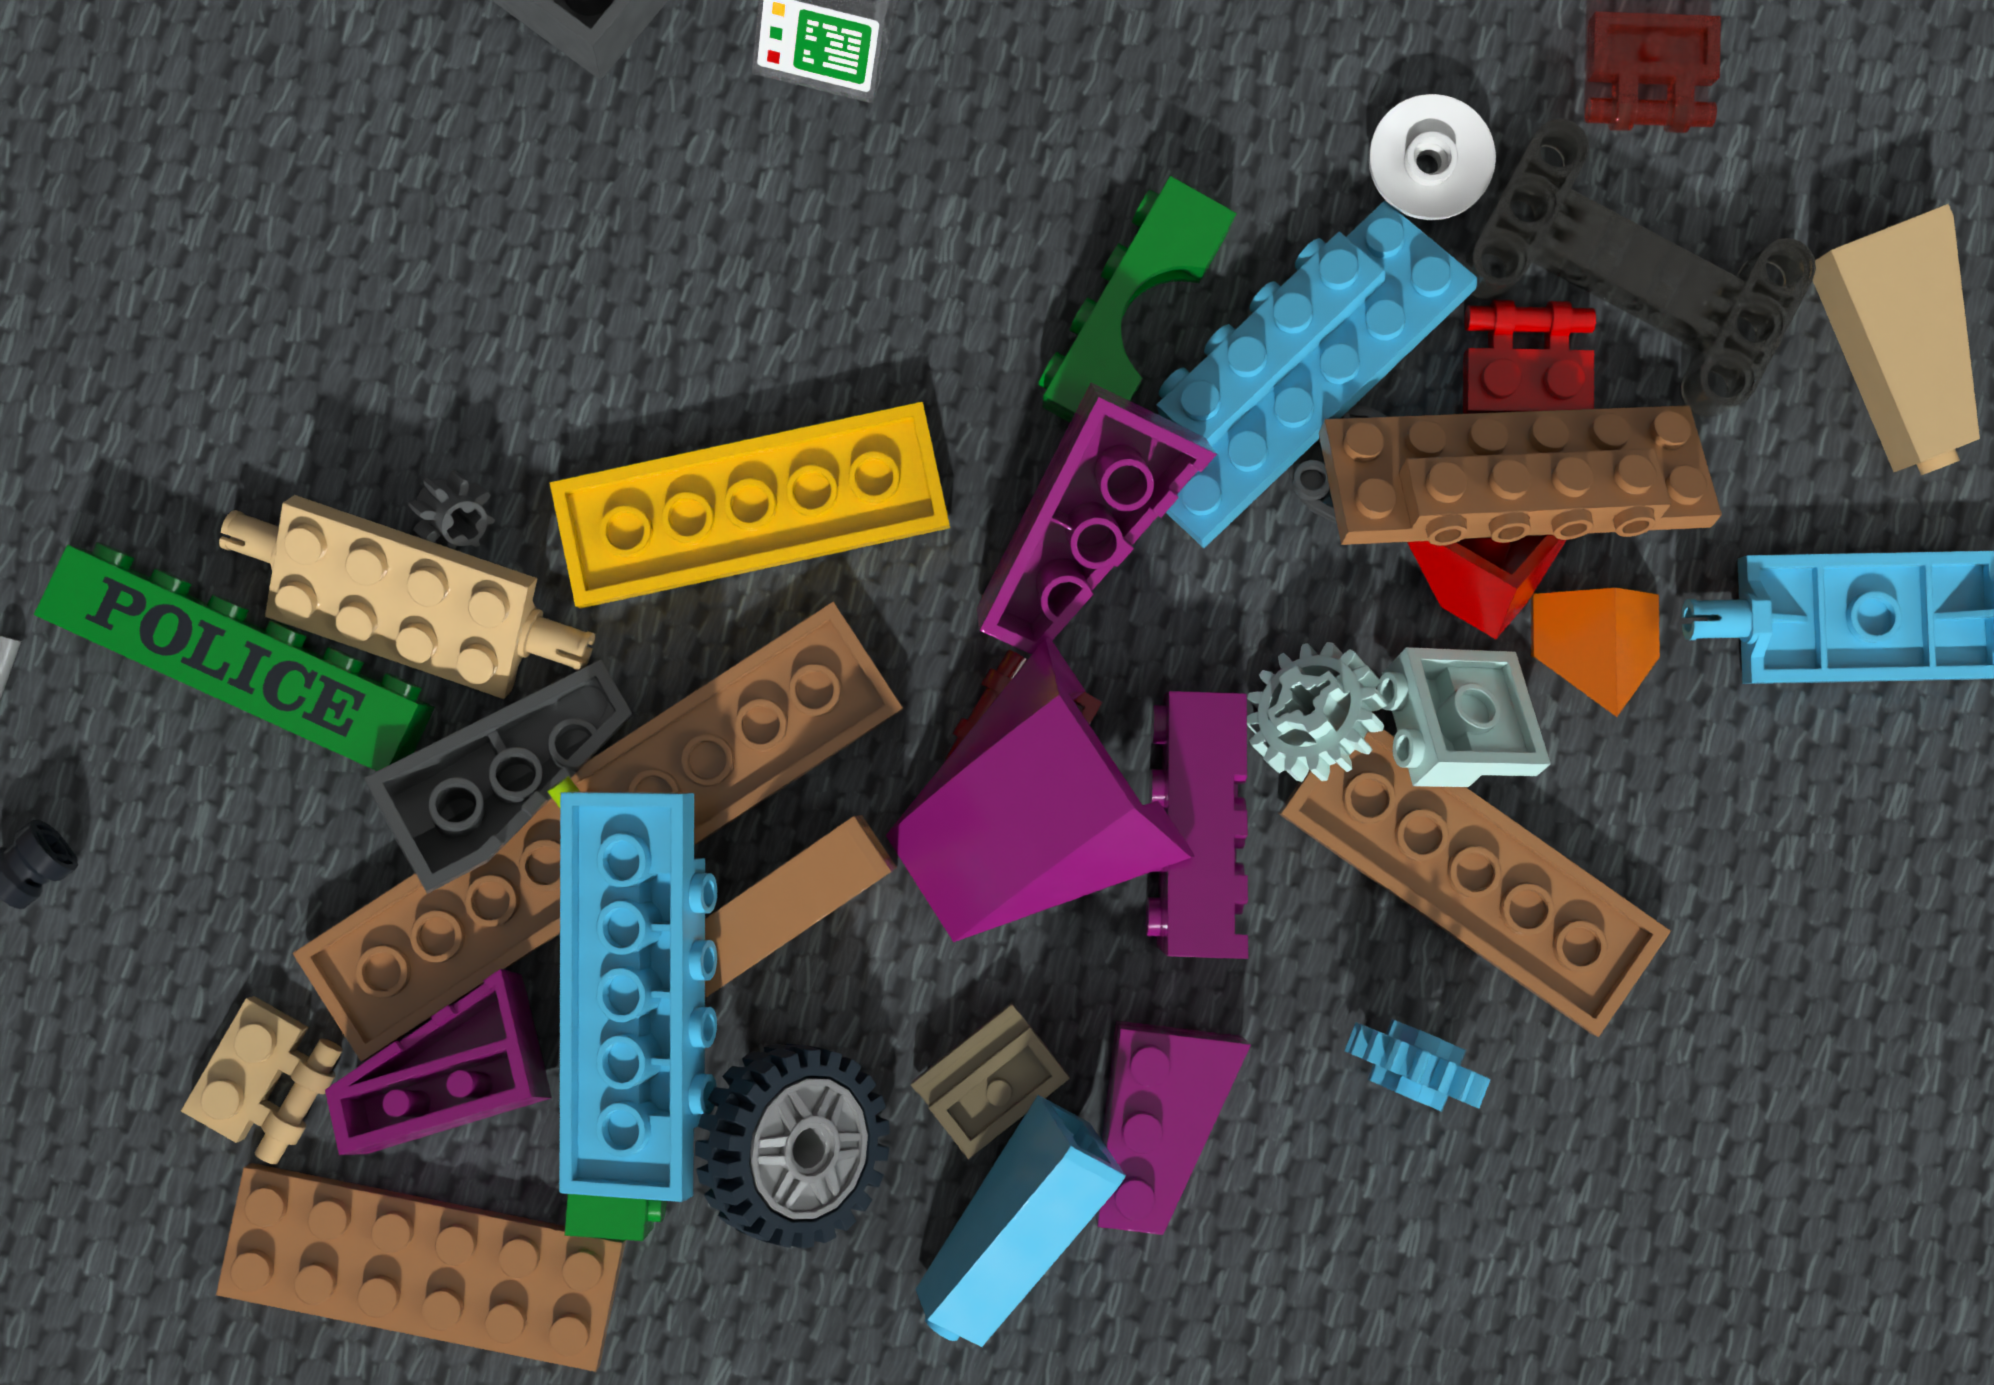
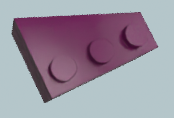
[325,969,552,1155]
[1095,1021,1251,1235]

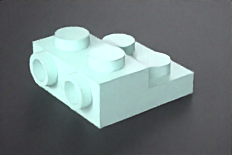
[1377,647,1551,787]

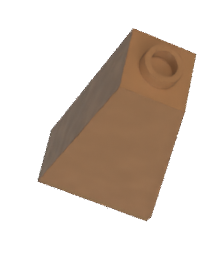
[705,815,897,998]

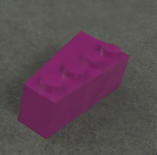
[976,382,1217,654]
[1146,691,1248,959]

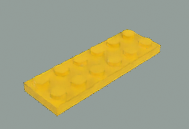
[549,402,950,609]

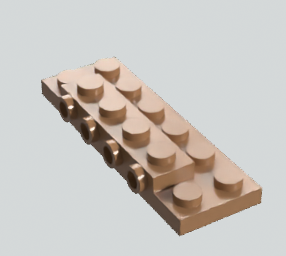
[1319,405,1722,546]

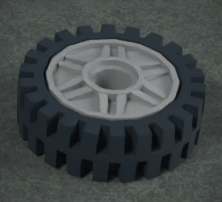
[695,1043,890,1248]

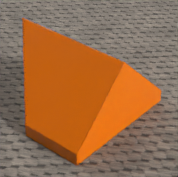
[1531,588,1660,717]

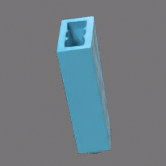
[915,1095,1126,1347]

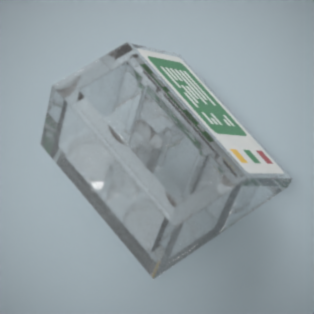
[752,0,901,104]

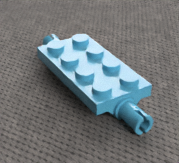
[1681,551,1994,684]

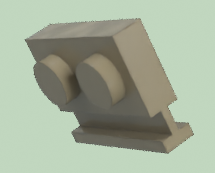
[911,1002,1070,1159]

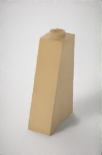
[1807,204,1980,475]

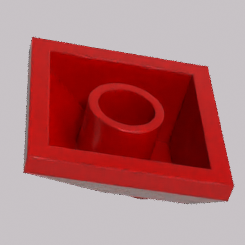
[1407,535,1566,639]

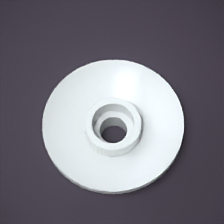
[1369,94,1496,220]

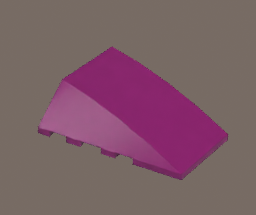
[886,637,1195,942]

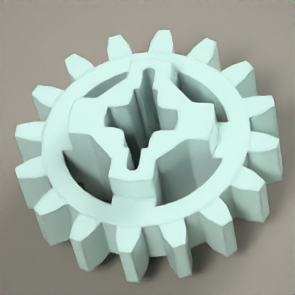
[1247,642,1387,782]

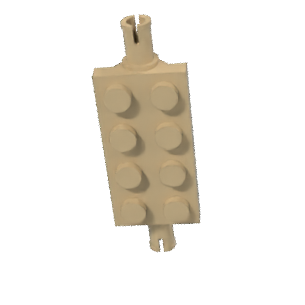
[219,495,595,699]

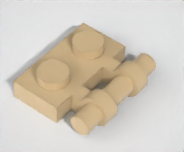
[181,996,343,1164]

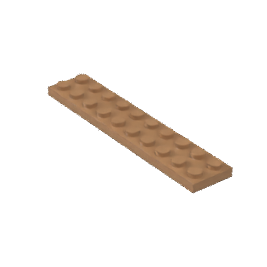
[292,602,904,1062]

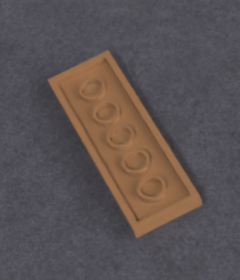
[1278,729,1671,1037]
[216,1163,626,1372]

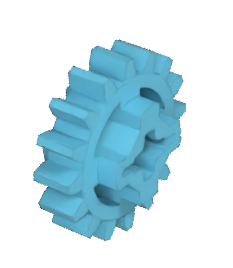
[1344,1019,1491,1112]

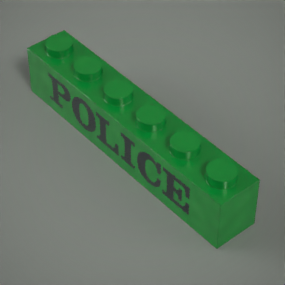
[34,542,435,771]

